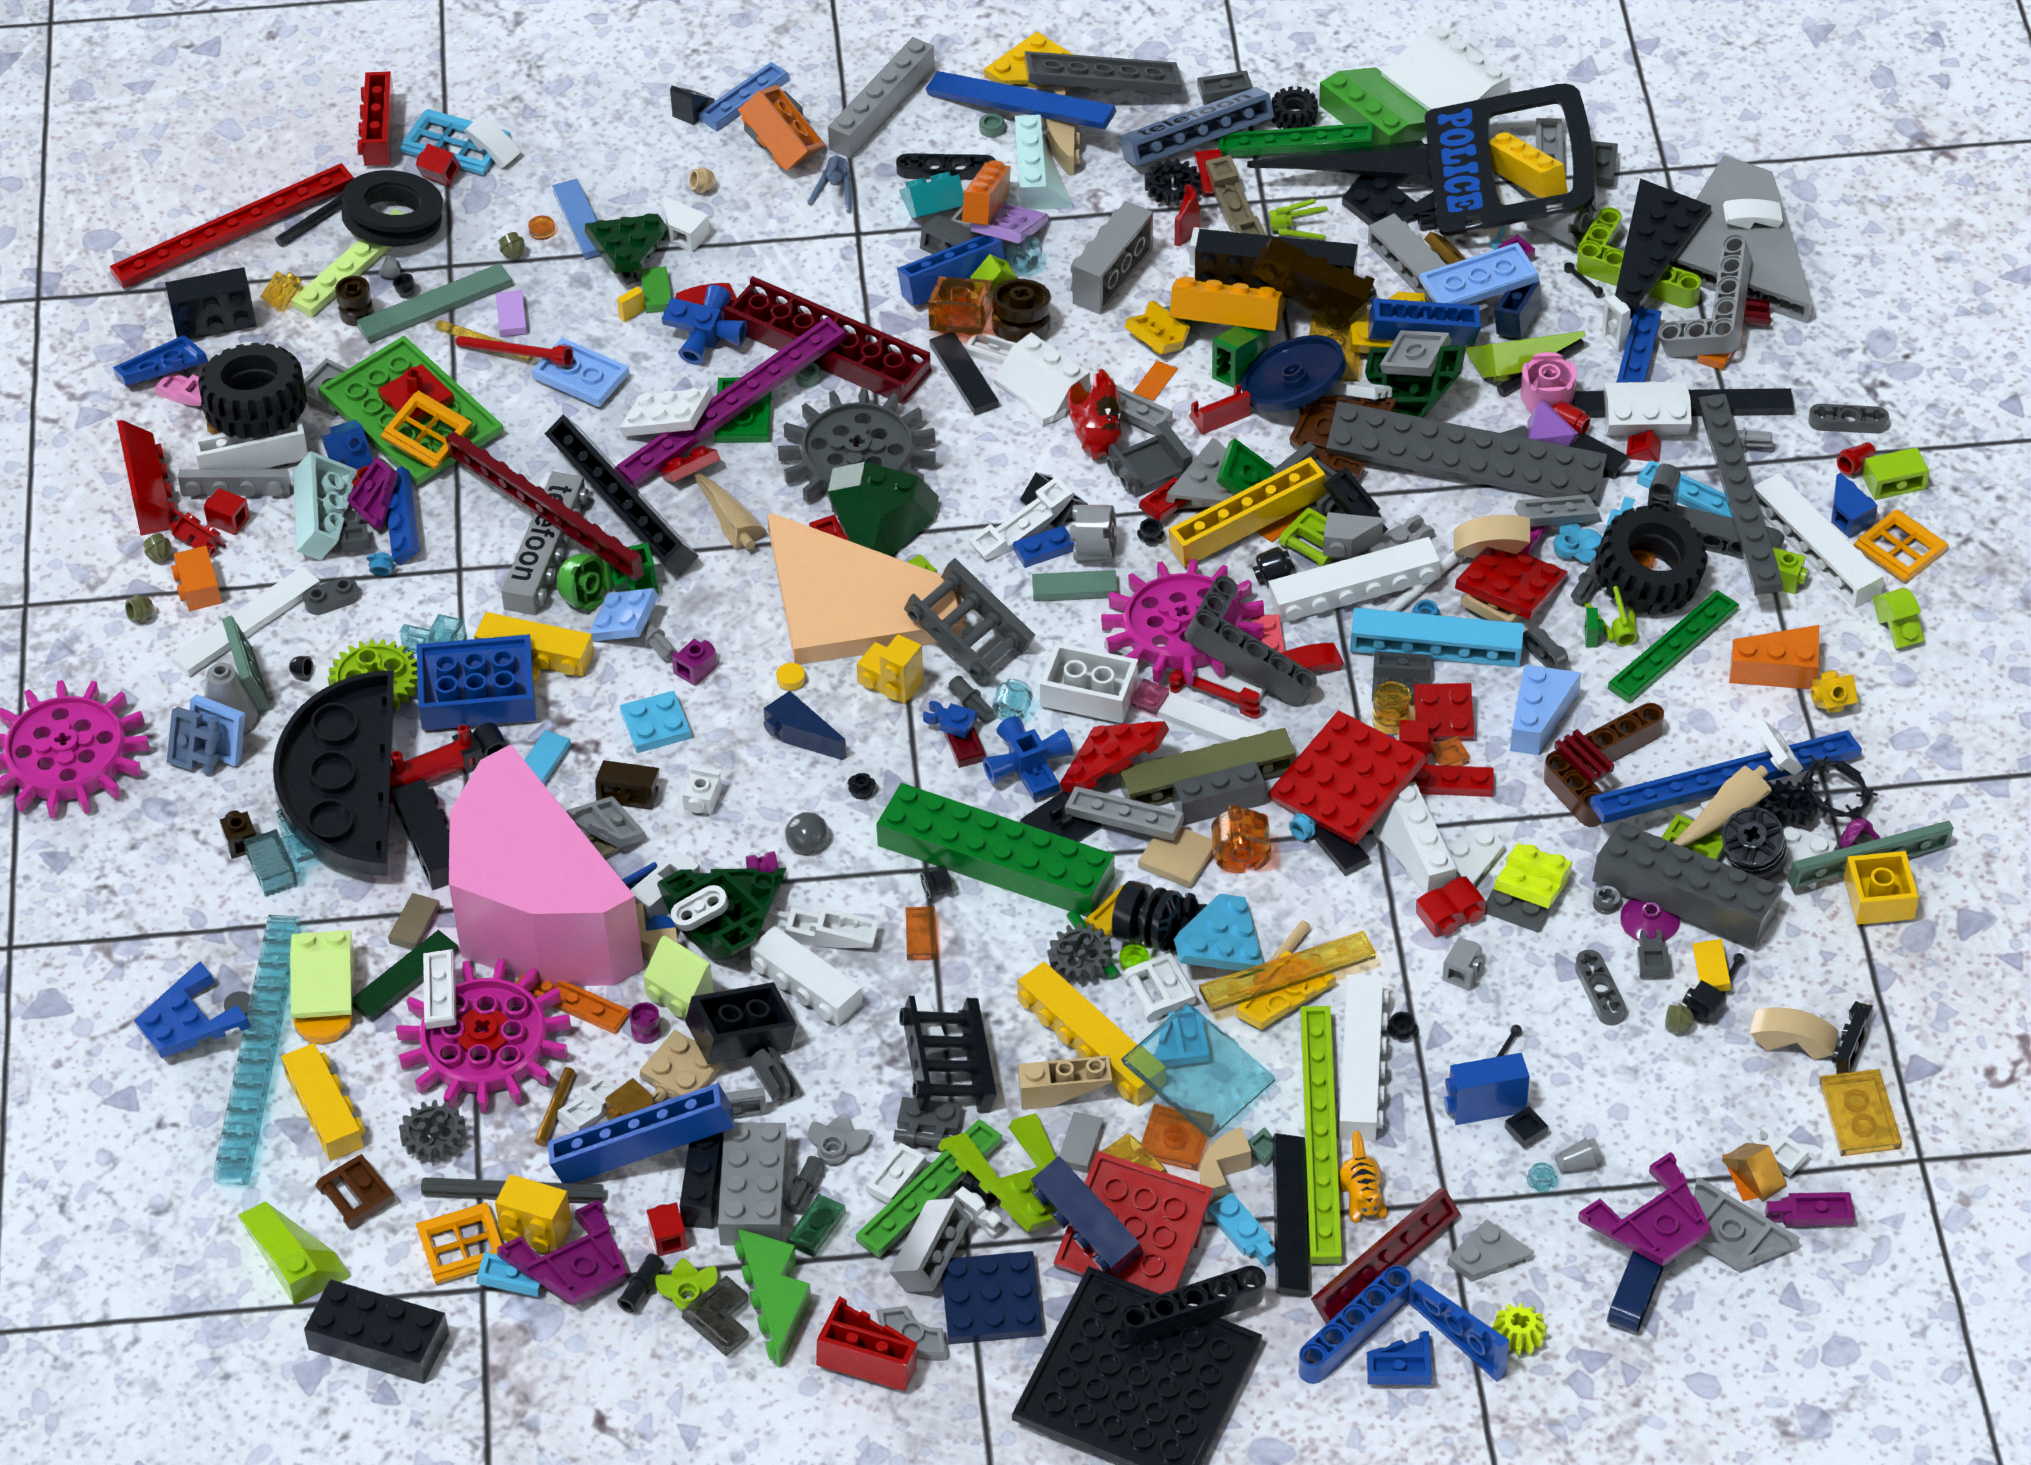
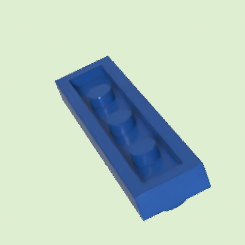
[1616,308,1662,383]
[387,466,420,566]

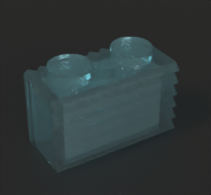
[243,829,301,897]

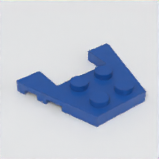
[134,961,251,1058]

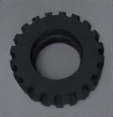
[198,343,307,439]
[1595,506,1708,615]

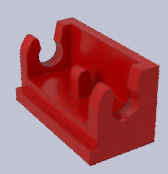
[1189,384,1251,435]

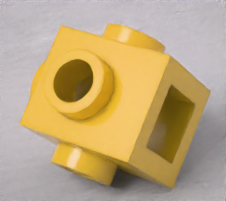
[1810,670,1858,713]

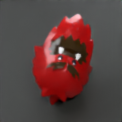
[1068,369,1122,461]

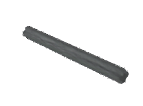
[421,1177,604,1202]

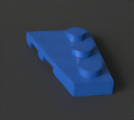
[113,335,208,386]

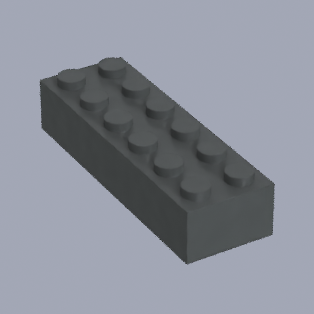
[1592,822,1784,947]

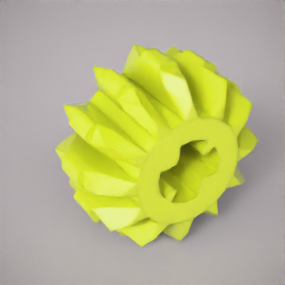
[1492,1301,1547,1357]

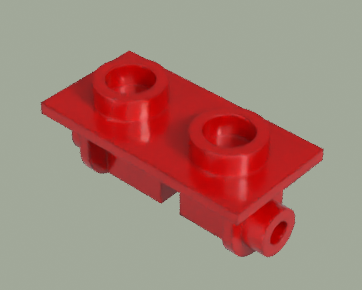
[169,510,226,556]

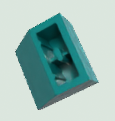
[899,171,964,218]

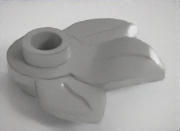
[808,1114,870,1164]

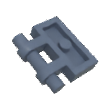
[166,707,221,774]

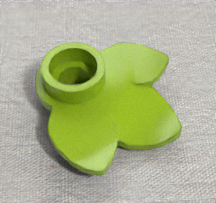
[655,1258,718,1311]

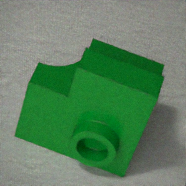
[608,542,659,594]

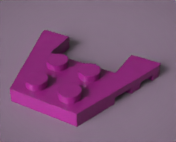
[1578,1152,1711,1267]
[497,1199,627,1305]

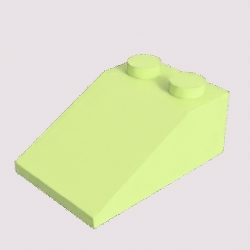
[290,930,355,1019]

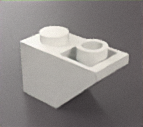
[662,196,710,253]

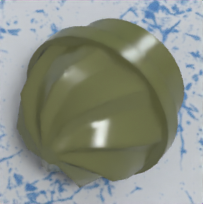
[498,232,525,259]
[143,533,171,562]
[125,595,154,623]
[1665,1003,1694,1033]

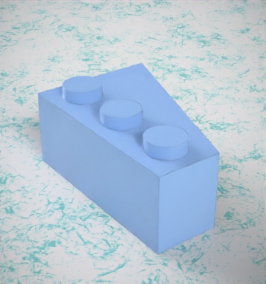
[1510,664,1581,755]

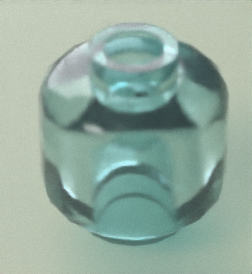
[1005,235,1042,273]
[992,679,1033,721]

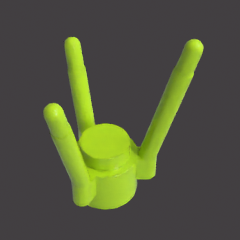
[1269,199,1328,240]
[1584,586,1639,646]

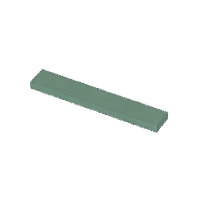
[356,263,512,343]
[1787,820,1954,888]

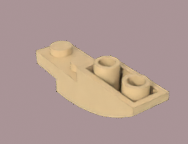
[1045,85,1080,175]

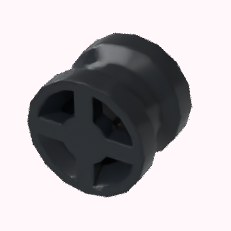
[920,864,952,899]

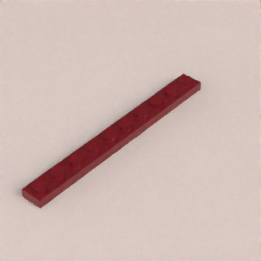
[445,431,644,581]

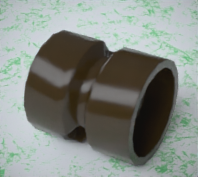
[335,275,374,326]

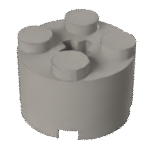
[1070,505,1117,561]

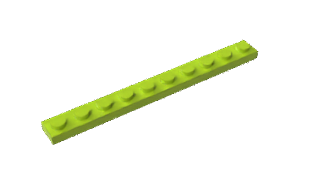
[1300,1006,1342,1264]

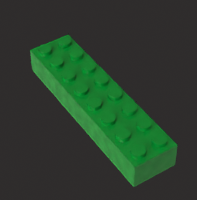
[876,783,1115,917]

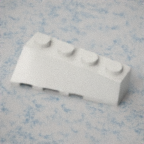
[1371,782,1457,894]

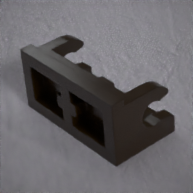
[595,760,659,810]

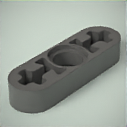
[1808,404,1889,434]
[1575,950,1625,1026]

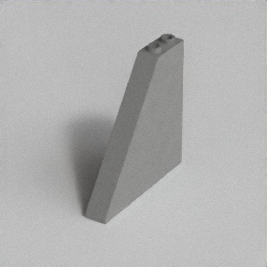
[1672,155,1812,324]

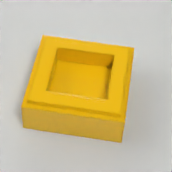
[617,286,645,322]

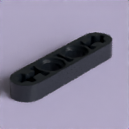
[896,153,996,180]

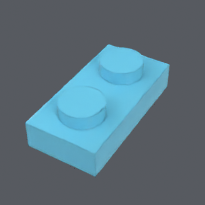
[476,1252,541,1297]

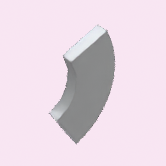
[876,1306,947,1361]

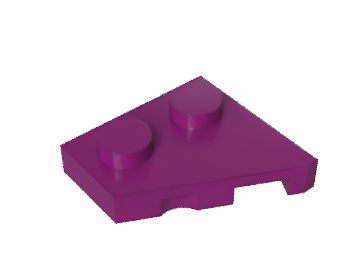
[347,456,398,530]

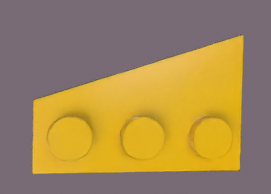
[1236,950,1336,1030]

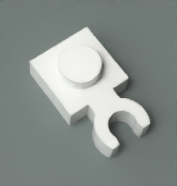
[1751,1127,1809,1177]
[954,1186,1002,1238]

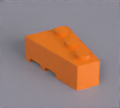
[1729,625,1819,689]

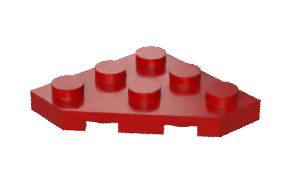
[1059,721,1169,792]

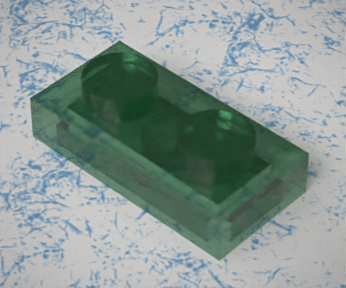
[787,1193,846,1257]

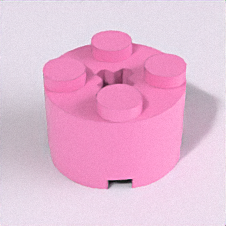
[1520,352,1577,413]

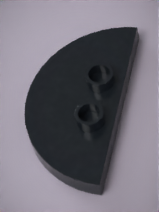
[273,670,395,876]

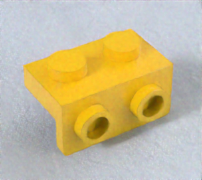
[1124,301,1190,355]

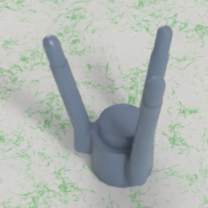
[807,155,851,213]

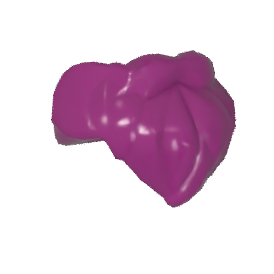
[1839,818,1880,849]

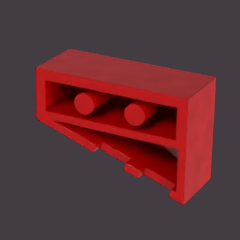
[816,1296,917,1391]

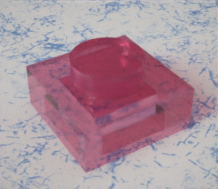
[1131,679,1169,715]

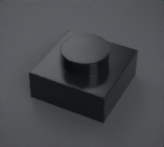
[1504,1106,1548,1148]

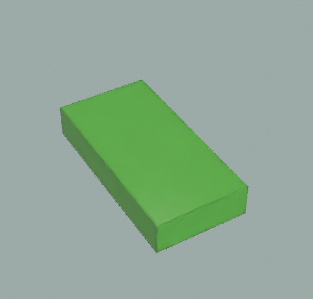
[640,266,671,313]

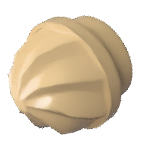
[689,167,716,193]

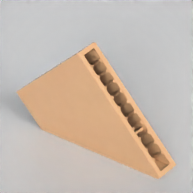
[767,513,966,665]

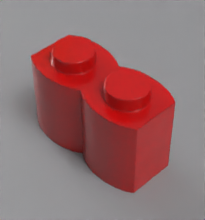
[1416,876,1486,937]

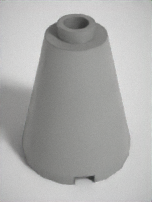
[1524,198,1597,248]
[204,663,259,735]

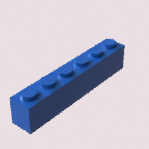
[547,1083,735,1183]

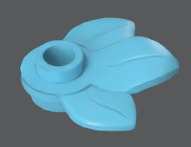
[1553,523,1602,563]

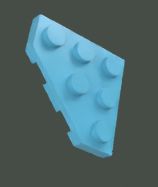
[1174,894,1264,973]

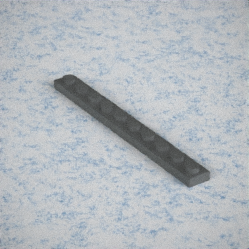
[1698,394,1783,595]

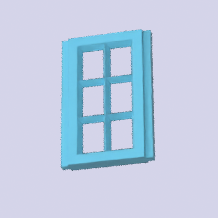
[399,109,511,175]

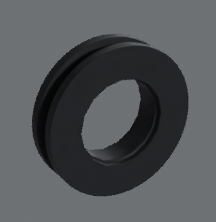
[341,170,443,247]

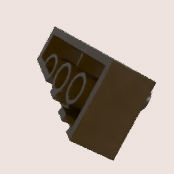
[1251,236,1375,328]

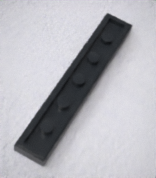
[1272,1133,1309,1297]

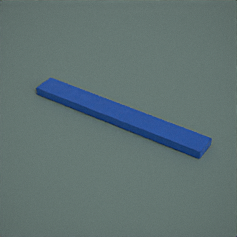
[926,71,1117,130]

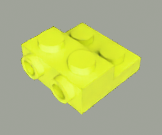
[1494,843,1572,909]

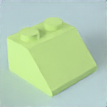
[643,935,714,1019]

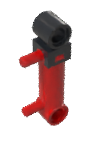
[390,722,508,804]

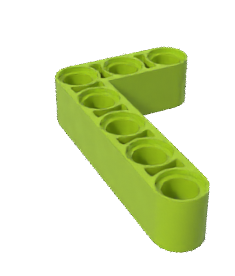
[1576,207,1701,309]

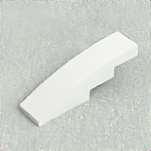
[757,907,879,948]

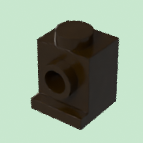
[219,810,260,859]

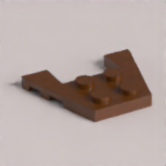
[1289,396,1396,482]

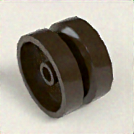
[991,279,1051,343]

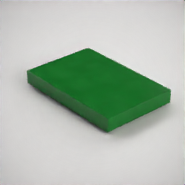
[714,377,772,443]

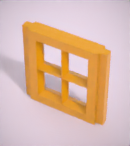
[381,391,472,470]
[1854,509,1949,583]
[415,1202,502,1285]

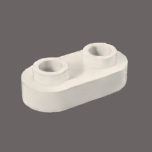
[671,885,729,931]

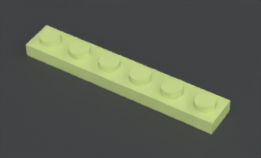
[291,209,404,318]

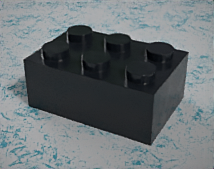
[165,267,256,339]
[685,982,797,1064]

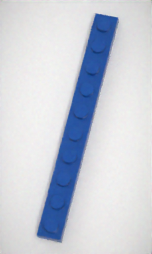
[1590,730,1862,824]

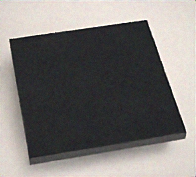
[1020,791,1102,842]

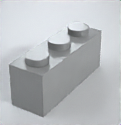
[889,1198,971,1292]

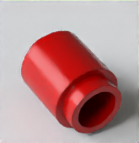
[1552,401,1591,436]

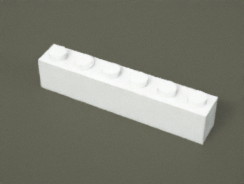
[1754,473,1884,609]
[1269,537,1441,623]
[1339,974,1389,1141]

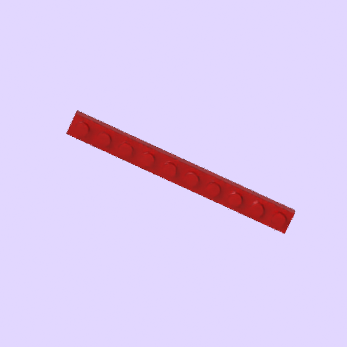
[110,163,354,289]

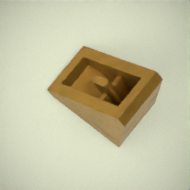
[1722,1143,1787,1202]

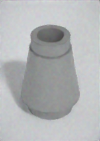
[1554,1137,1603,1172]

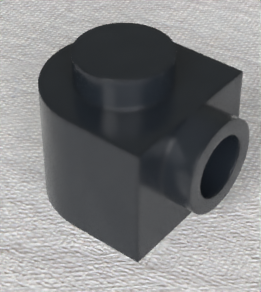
[1682,980,1726,1023]

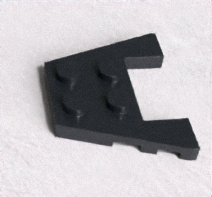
[1342,175,1436,226]

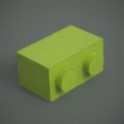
[1862,447,1930,501]

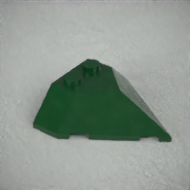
[1365,346,1466,418]
[827,462,939,556]
[657,868,787,959]

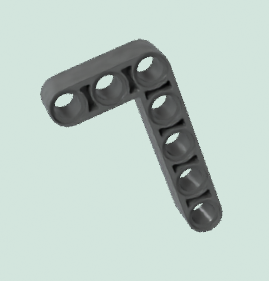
[1647,464,1785,559]
[1184,575,1317,706]

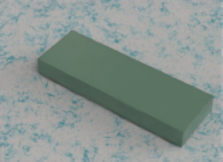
[1032,570,1117,601]

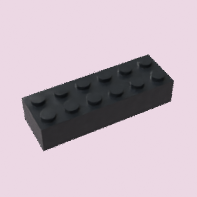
[1195,229,1358,299]

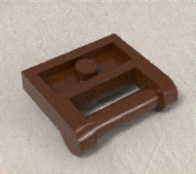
[316,1154,395,1229]

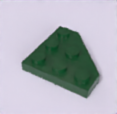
[584,213,668,274]

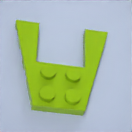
[938,1113,1058,1232]

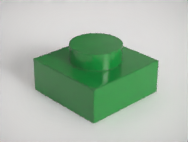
[1584,608,1604,648]

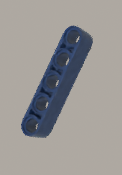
[1607,1251,1665,1333]

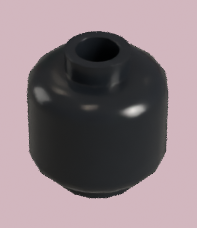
[1252,547,1295,587]

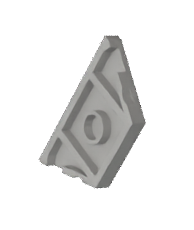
[1166,438,1234,507]
[1694,1177,1800,1271]

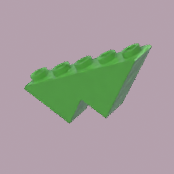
[733,1229,811,1367]

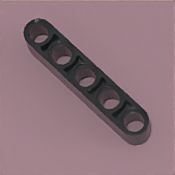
[1120,1265,1266,1345]

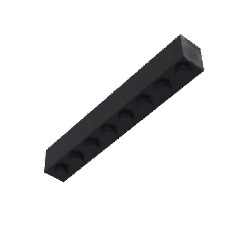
[544,414,699,576]

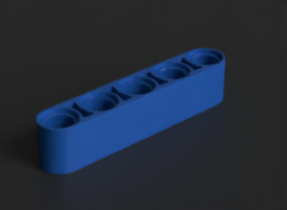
[1298,1265,1412,1384]

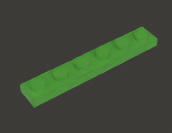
[856,1119,1002,1258]

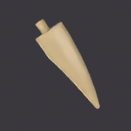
[692,471,766,550]
[1673,765,1772,847]

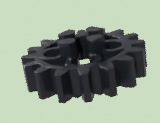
[1145,158,1201,206]
[1756,780,1818,828]

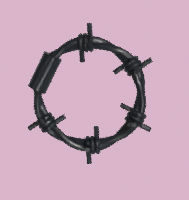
[1797,755,1878,820]

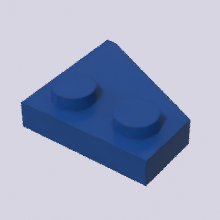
[1366,1331,1432,1385]

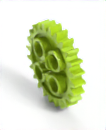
[327,639,418,710]

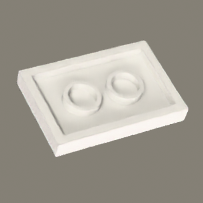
[620,388,713,436]

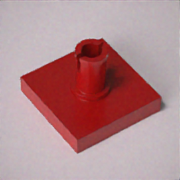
[378,364,454,427]

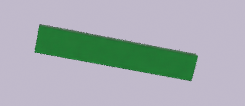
[1218,123,1374,157]
[1608,590,1739,704]

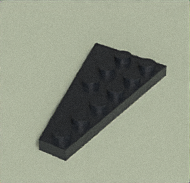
[1615,178,1711,311]

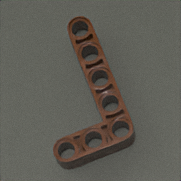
[1543,703,1664,827]

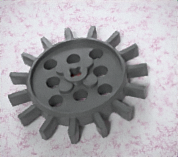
[778,387,936,513]

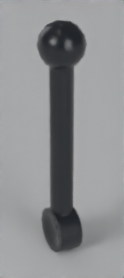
[1564,262,1603,297]
[1722,953,1745,999]
[1496,1024,1522,1057]

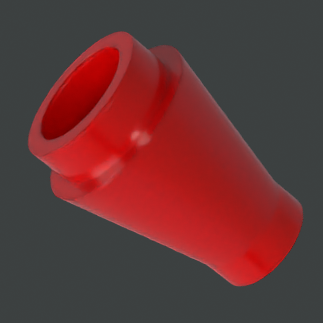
[1836,442,1876,475]

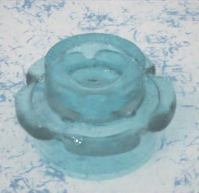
[1527,1162,1557,1192]

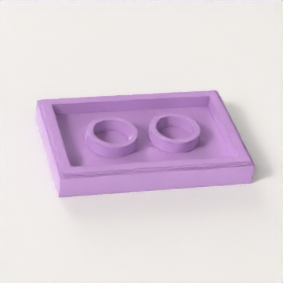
[971,202,1049,244]

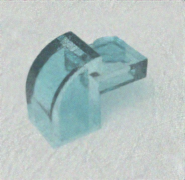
[399,614,467,654]

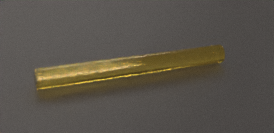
[435,320,533,361]

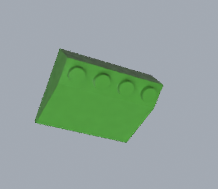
[1319,67,1428,146]

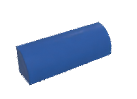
[1368,298,1481,346]

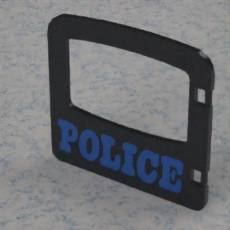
[1424,83,1596,236]

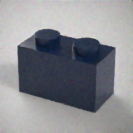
[1494,282,1542,339]

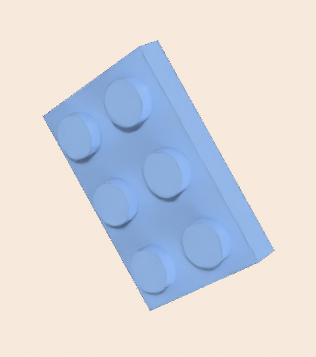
[532,338,629,407]

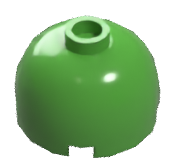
[557,553,611,611]

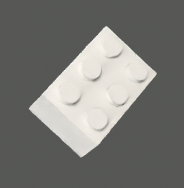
[1040,642,1138,724]

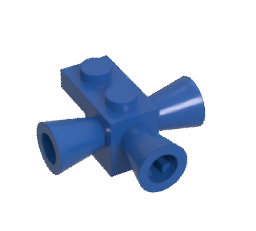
[661,285,747,365]
[982,716,1073,801]

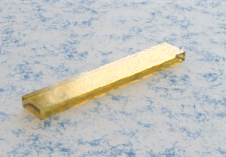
[1199,930,1376,1013]

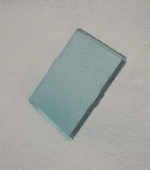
[1121,1003,1276,1137]

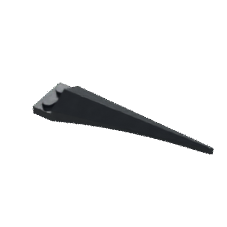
[1247,140,1433,187]

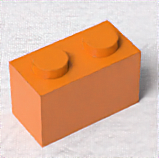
[171,546,222,611]

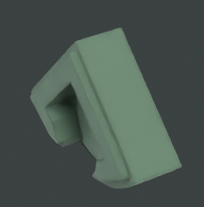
[1248,1127,1273,1167]

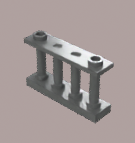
[904,558,1036,687]

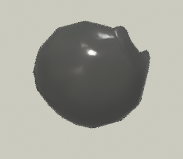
[785,812,831,854]

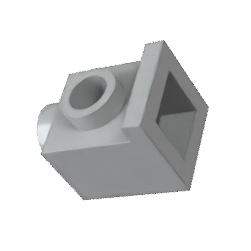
[1442,937,1483,991]

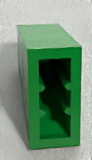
[1212,326,1269,388]

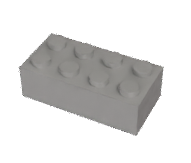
[1070,201,1153,315]
[718,1122,788,1245]

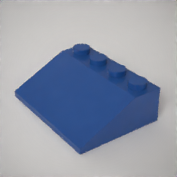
[416,634,536,730]

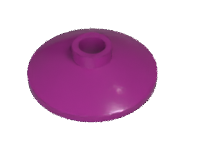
[1620,898,1680,942]

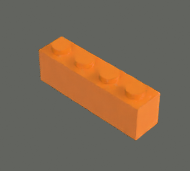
[962,160,1011,225]

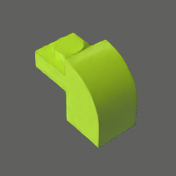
[1871,588,1925,649]

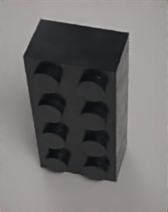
[304,1279,449,1384]

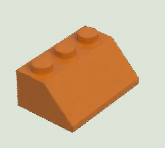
[738,84,826,170]

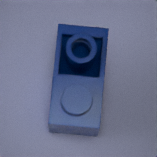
[1831,473,1878,539]

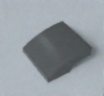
[1372,651,1431,704]

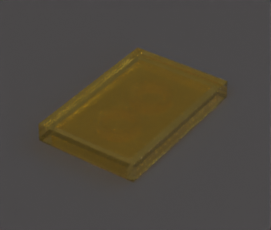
[1819,1069,1902,1156]

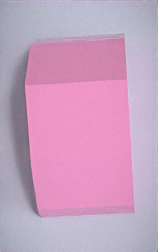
[449,744,644,986]

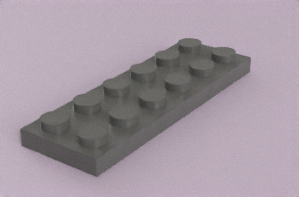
[1024,51,1182,95]

